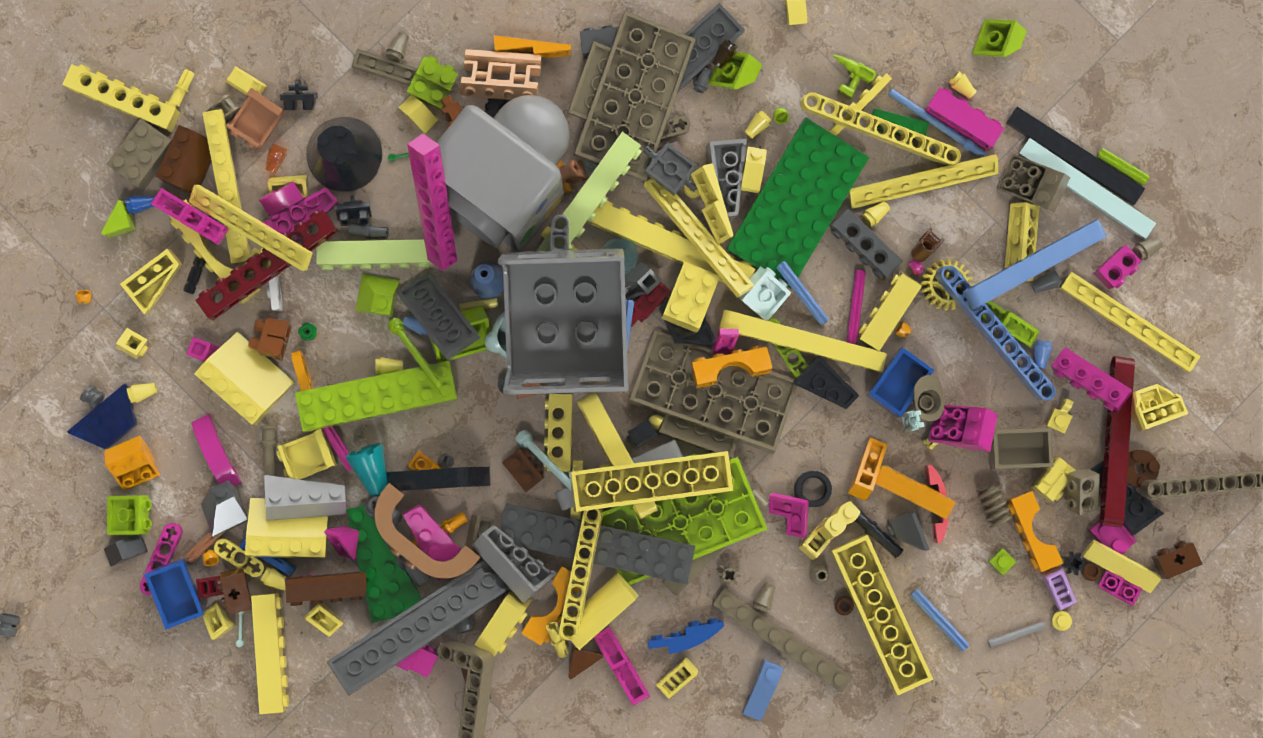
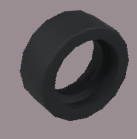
[794,471,832,507]

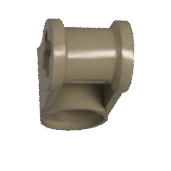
[205,94,241,123]

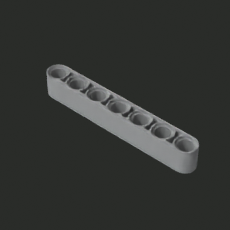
[555,439,683,511]

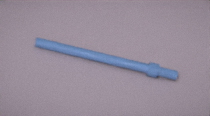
[888,89,986,158]

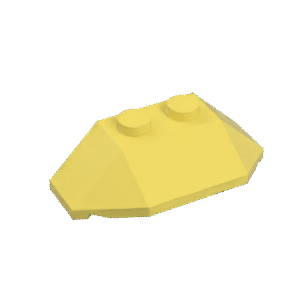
[1131,384,1188,432]

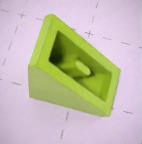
[101,200,136,238]

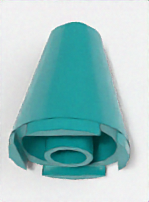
[346,443,387,497]

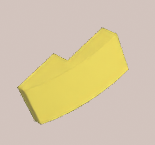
[784,0,807,25]

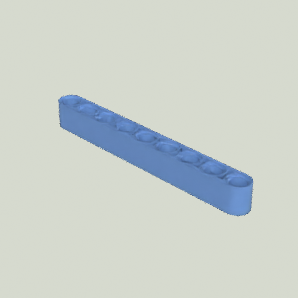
[963,219,1107,309]
[936,266,1056,400]

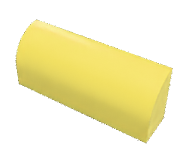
[565,573,639,650]

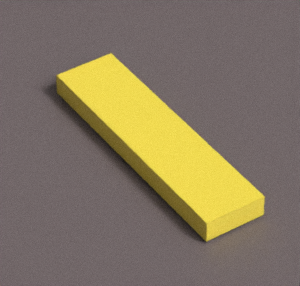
[1083,539,1162,594]

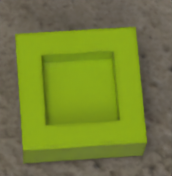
[988,548,1016,575]

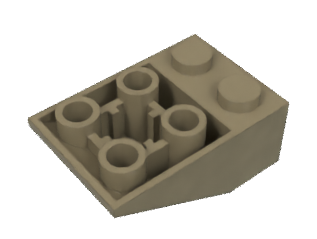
[997,154,1071,212]

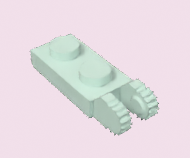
[901,410,924,432]

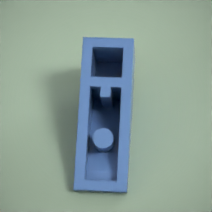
[743,659,783,721]

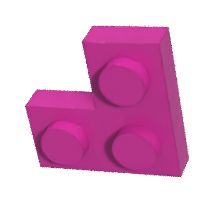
[769,493,809,538]

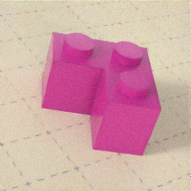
[396,645,438,677]

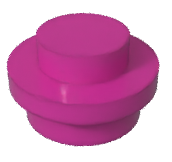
[908,258,924,276]

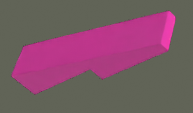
[593,627,651,706]

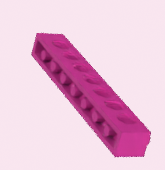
[407,134,457,271]

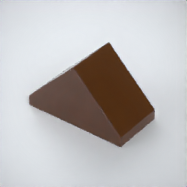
[568,647,603,680]

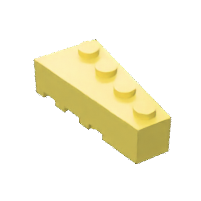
[858,271,922,351]

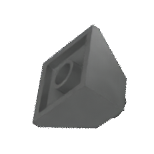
[201,481,248,537]
[886,512,930,551]

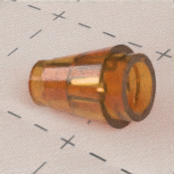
[265,144,287,173]

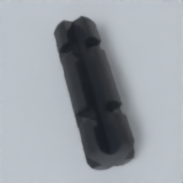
[183,257,206,294]

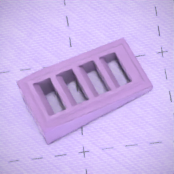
[1041,566,1077,611]

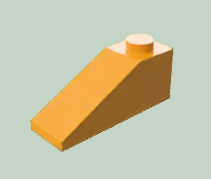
[848,437,888,501]

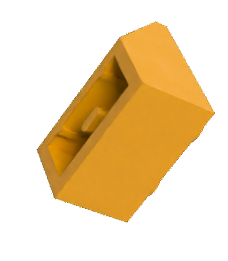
[104,435,160,491]

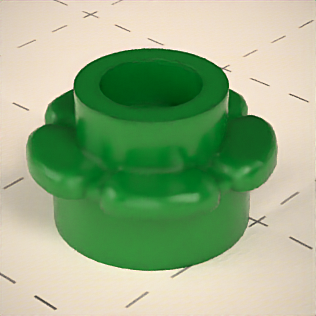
[298,322,317,341]

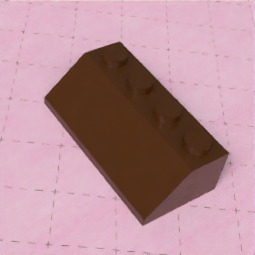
[285,571,366,606]

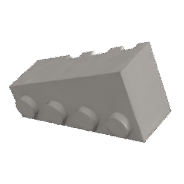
[706,139,747,220]

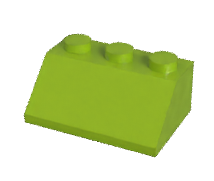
[429,305,490,363]

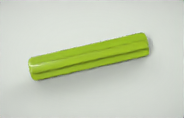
[1097,148,1149,185]

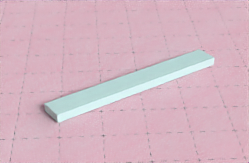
[1018,138,1156,240]

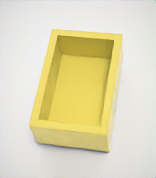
[661,261,720,333]

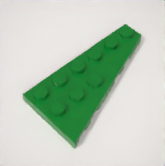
[346,505,423,623]

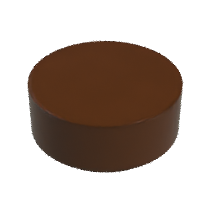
[1081,561,1102,581]

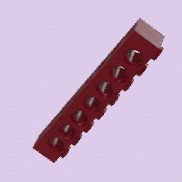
[195,210,339,321]

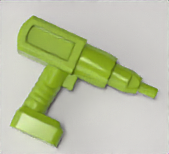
[833,54,876,99]

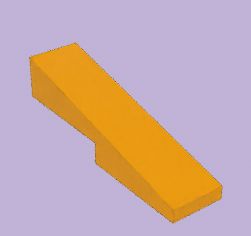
[494,35,572,59]
[875,465,956,519]

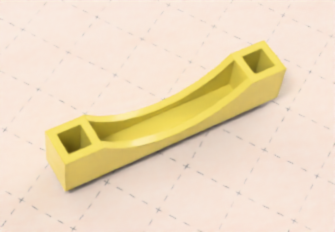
[169,199,261,304]

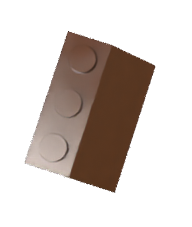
[155,125,212,193]

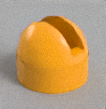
[75,290,92,305]
[894,321,911,338]
[202,549,219,566]

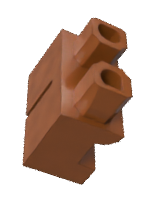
[440,95,462,126]
[248,318,292,361]

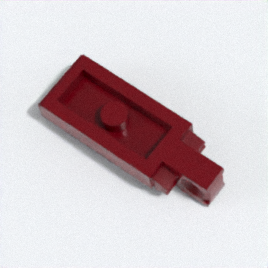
[631,282,671,327]

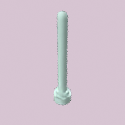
[516,430,571,491]

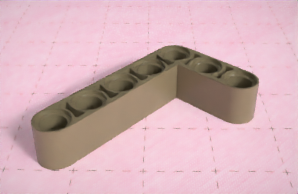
[437,640,495,738]

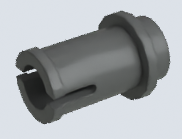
[693,68,713,93]

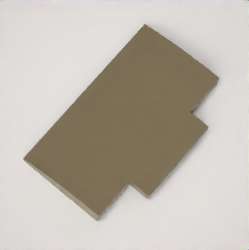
[568,11,696,181]
[629,330,797,459]

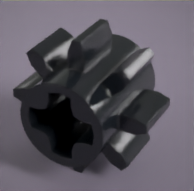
[1061,551,1087,575]

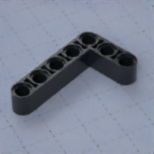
[387,466,491,491]

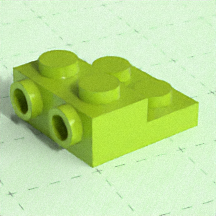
[406,55,458,110]
[107,495,152,535]

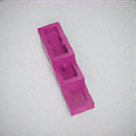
[151,188,229,245]

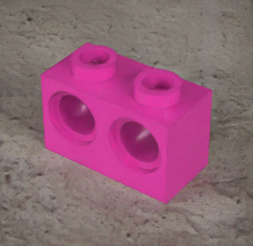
[1093,245,1142,289]

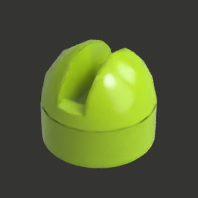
[773,107,789,124]

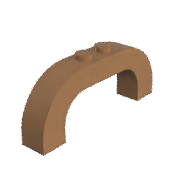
[375,483,480,578]

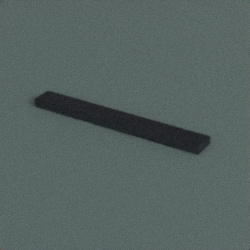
[1006,106,1145,205]

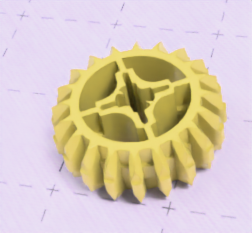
[921,259,973,311]

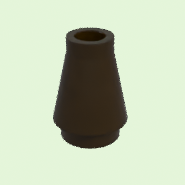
[712,39,738,69]

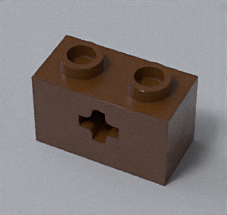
[1152,540,1203,579]
[217,567,252,615]

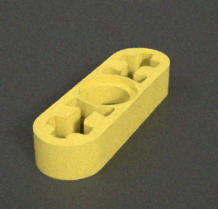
[214,539,266,577]

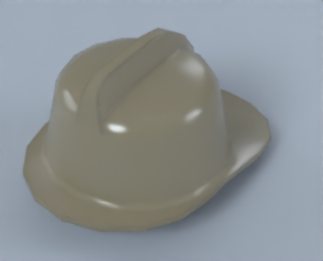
[913,375,944,421]

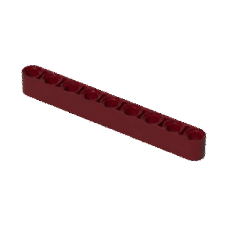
[1099,356,1135,528]

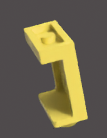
[277,429,338,480]

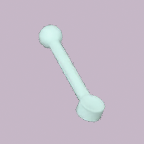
[236,611,245,647]

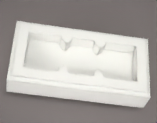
[267,275,283,312]

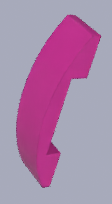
[191,414,242,486]

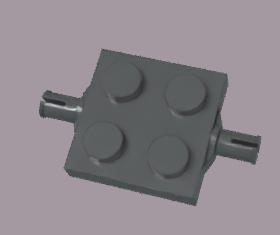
[643,142,697,196]

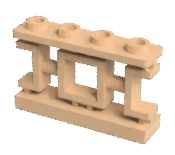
[460,49,542,100]

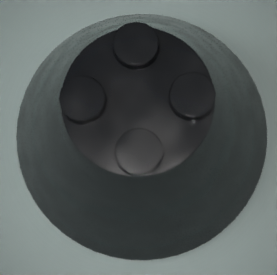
[306,117,383,192]

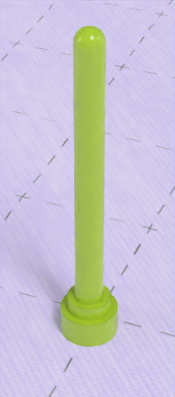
[387,318,442,388]

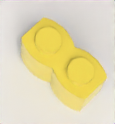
[817,501,860,540]

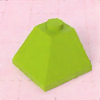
[972,19,1027,57]
[708,52,762,90]
[355,274,400,318]

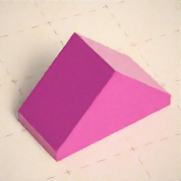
[324,526,359,560]

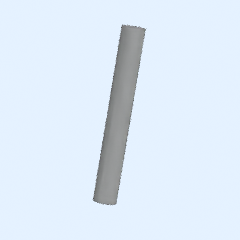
[988,621,1045,648]

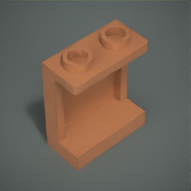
[226,88,287,149]

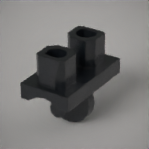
[280,79,318,110]
[335,196,372,226]

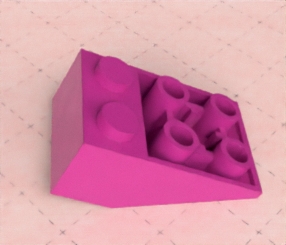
[928,405,998,452]

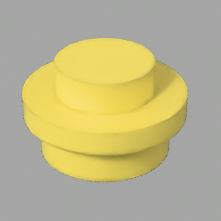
[1052,611,1072,631]

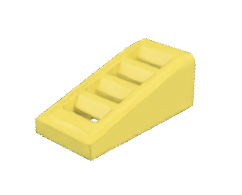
[799,517,834,560]
[656,657,698,699]

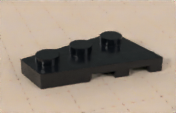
[792,355,860,409]

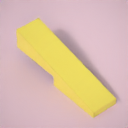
[691,163,733,244]

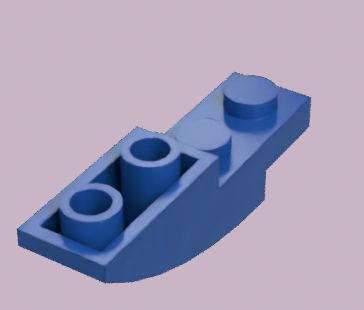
[647,618,724,654]

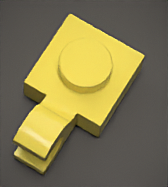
[1046,398,1074,434]

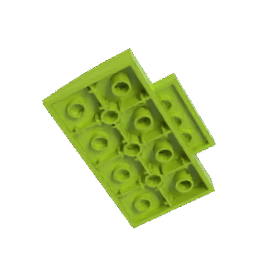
[594,453,768,585]

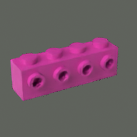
[925,87,1004,151]
[1051,347,1132,412]

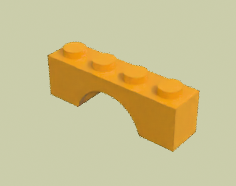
[690,345,773,389]
[1006,491,1063,572]
[521,566,581,646]

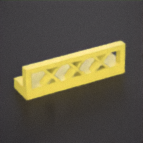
[1005,202,1040,282]

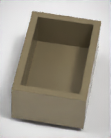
[106,118,172,191]
[989,428,1054,469]

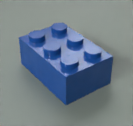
[866,347,934,418]
[144,558,205,630]

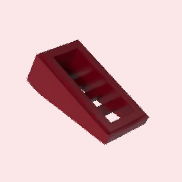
[196,575,236,599]

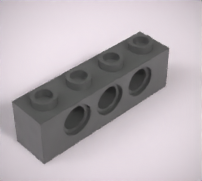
[830,209,903,280]

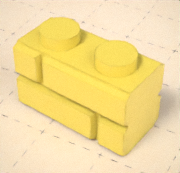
[1031,457,1076,502]

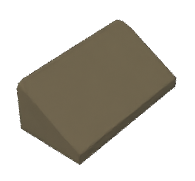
[466,515,495,556]

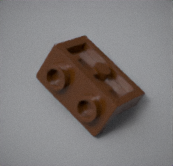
[502,448,544,493]

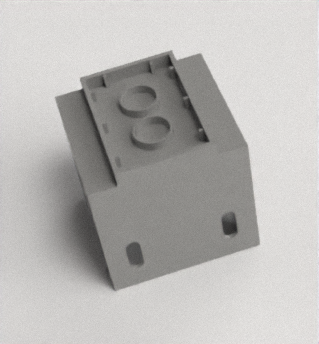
[498,248,628,394]

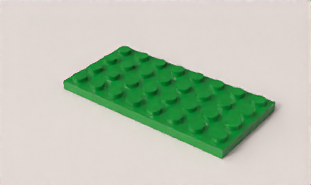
[726,117,870,289]

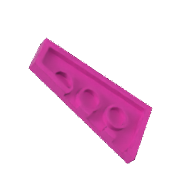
[262,187,339,242]
[403,504,461,581]

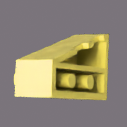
[120,249,183,315]
[475,590,533,657]

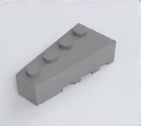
[264,475,346,520]
[472,525,558,603]

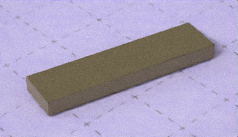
[351,49,417,86]

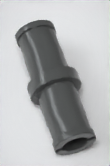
[348,223,389,239]

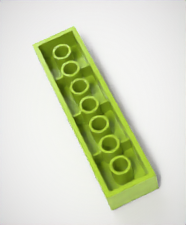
[295,361,457,432]

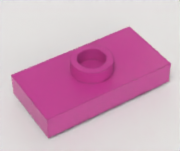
[712,329,739,355]

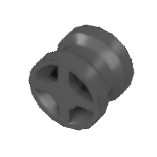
[80,385,105,409]

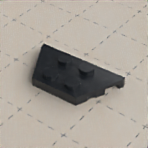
[658,294,716,345]

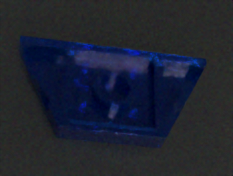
[67,384,137,449]

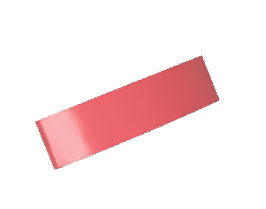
[925,465,949,543]

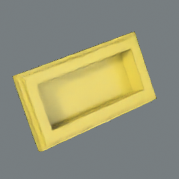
[225,66,267,96]

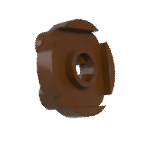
[1127,450,1160,488]

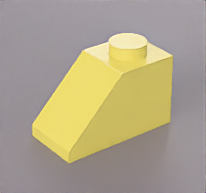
[741,147,767,193]

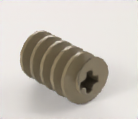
[976,485,1012,527]

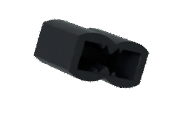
[626,419,657,448]

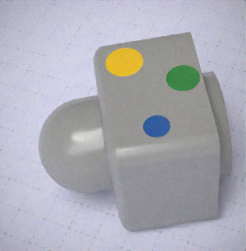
[437,95,570,252]

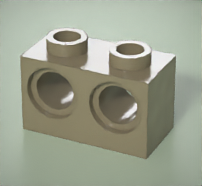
[1067,468,1100,515]

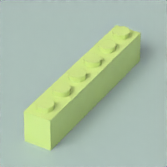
[316,239,434,270]

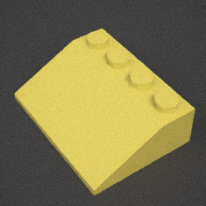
[194,332,295,425]
[245,498,328,559]

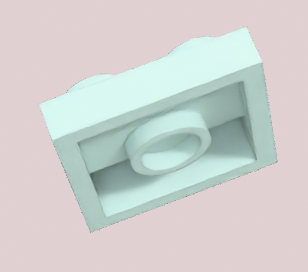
[739,266,791,321]

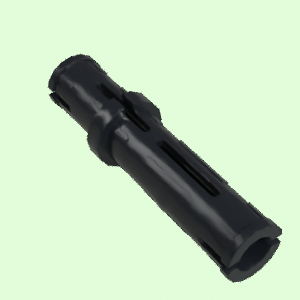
[855,510,904,559]

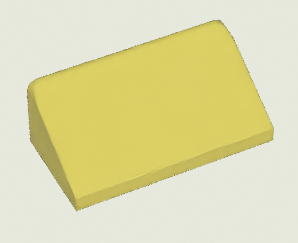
[267,175,309,198]

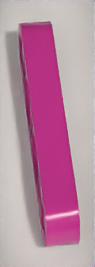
[140,523,183,595]

